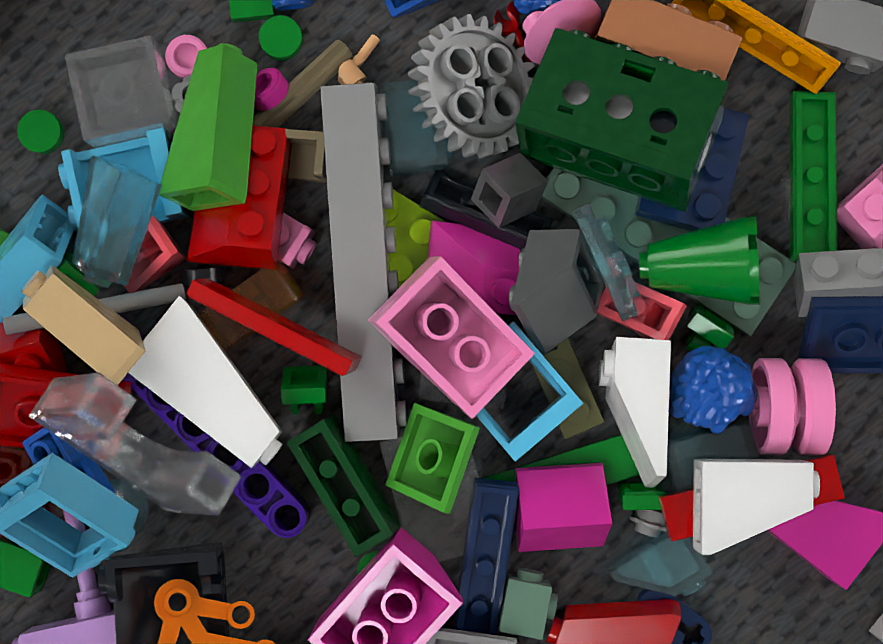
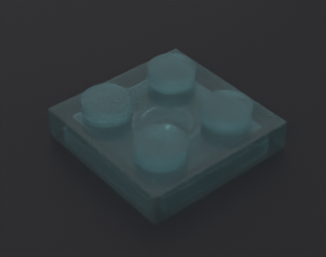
[573,203,640,321]

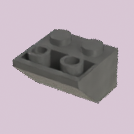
[509,229,604,353]

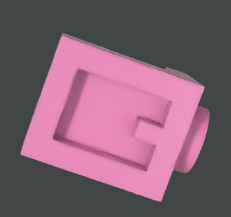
[277,213,317,269]

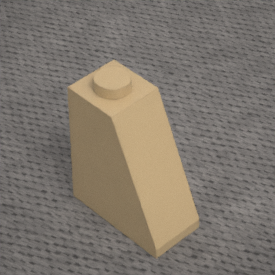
[21,265,146,387]

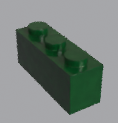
[286,415,401,557]

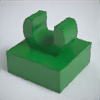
[685,302,734,351]
[281,365,328,415]

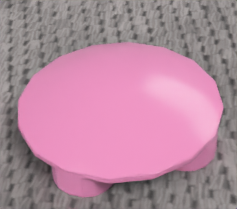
[522,0,601,65]

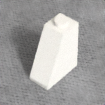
[693,458,820,555]

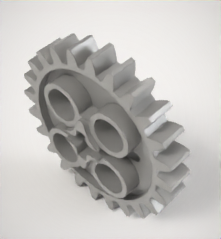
[408,14,535,159]

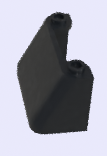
[98,542,230,644]

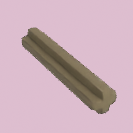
[253,40,353,128]

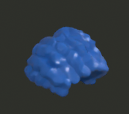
[669,346,758,434]

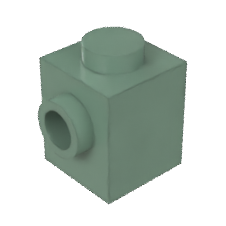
[498,568,558,640]

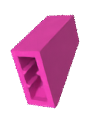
[766,500,883,590]

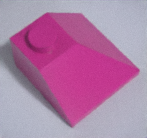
[427,221,520,316]

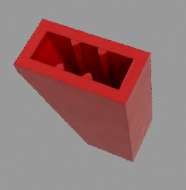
[546,599,682,644]

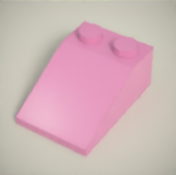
[368,256,535,419]

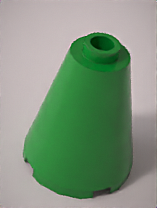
[639,215,760,305]

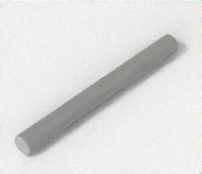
[2,283,186,335]

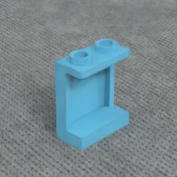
[58,127,190,239]

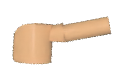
[338,34,380,85]

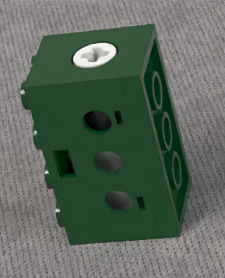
[515,28,729,212]

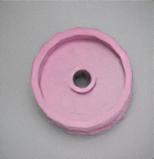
[748,358,836,456]

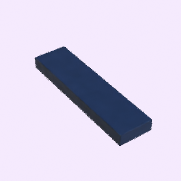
[453,477,519,635]

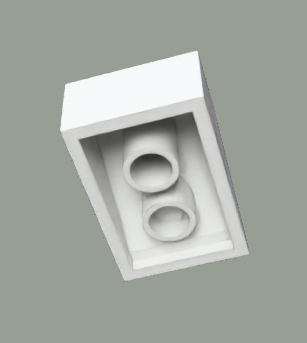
[599,337,671,488]

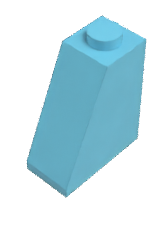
[0,194,73,323]

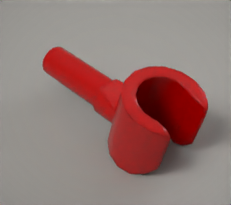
[493,2,532,62]

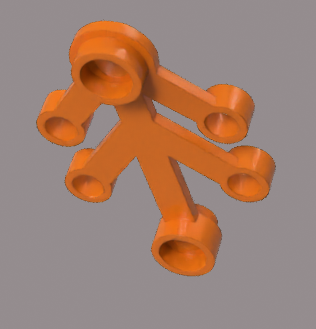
[154,579,275,644]

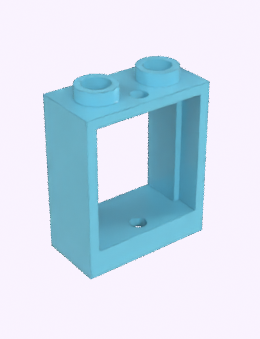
[476,321,583,461]
[0,452,139,578]

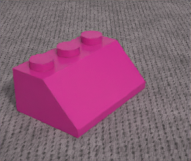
[308,527,463,644]

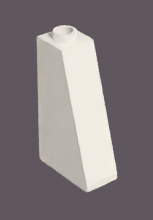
[128,296,283,468]

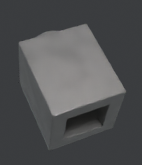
[471,153,548,228]

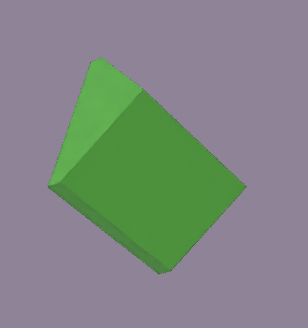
[385,403,480,514]

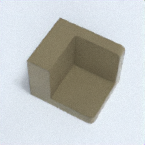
[285,129,327,183]

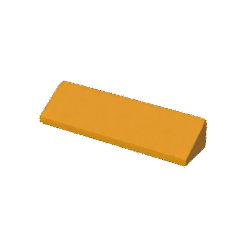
[672,0,841,94]

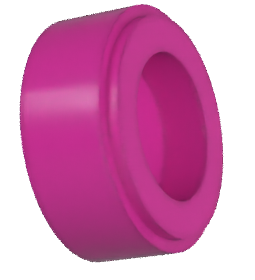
[254,68,289,111]

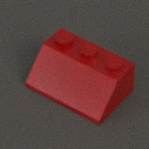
[187,125,291,270]

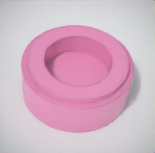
[165,35,207,79]

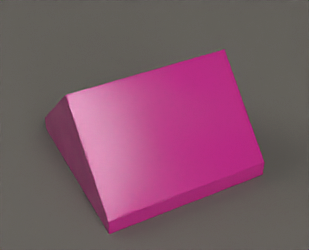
[515,462,612,552]

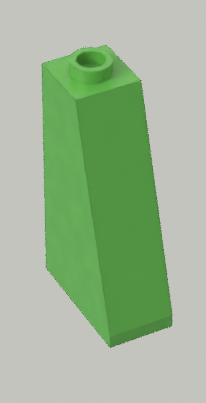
[157,43,257,211]

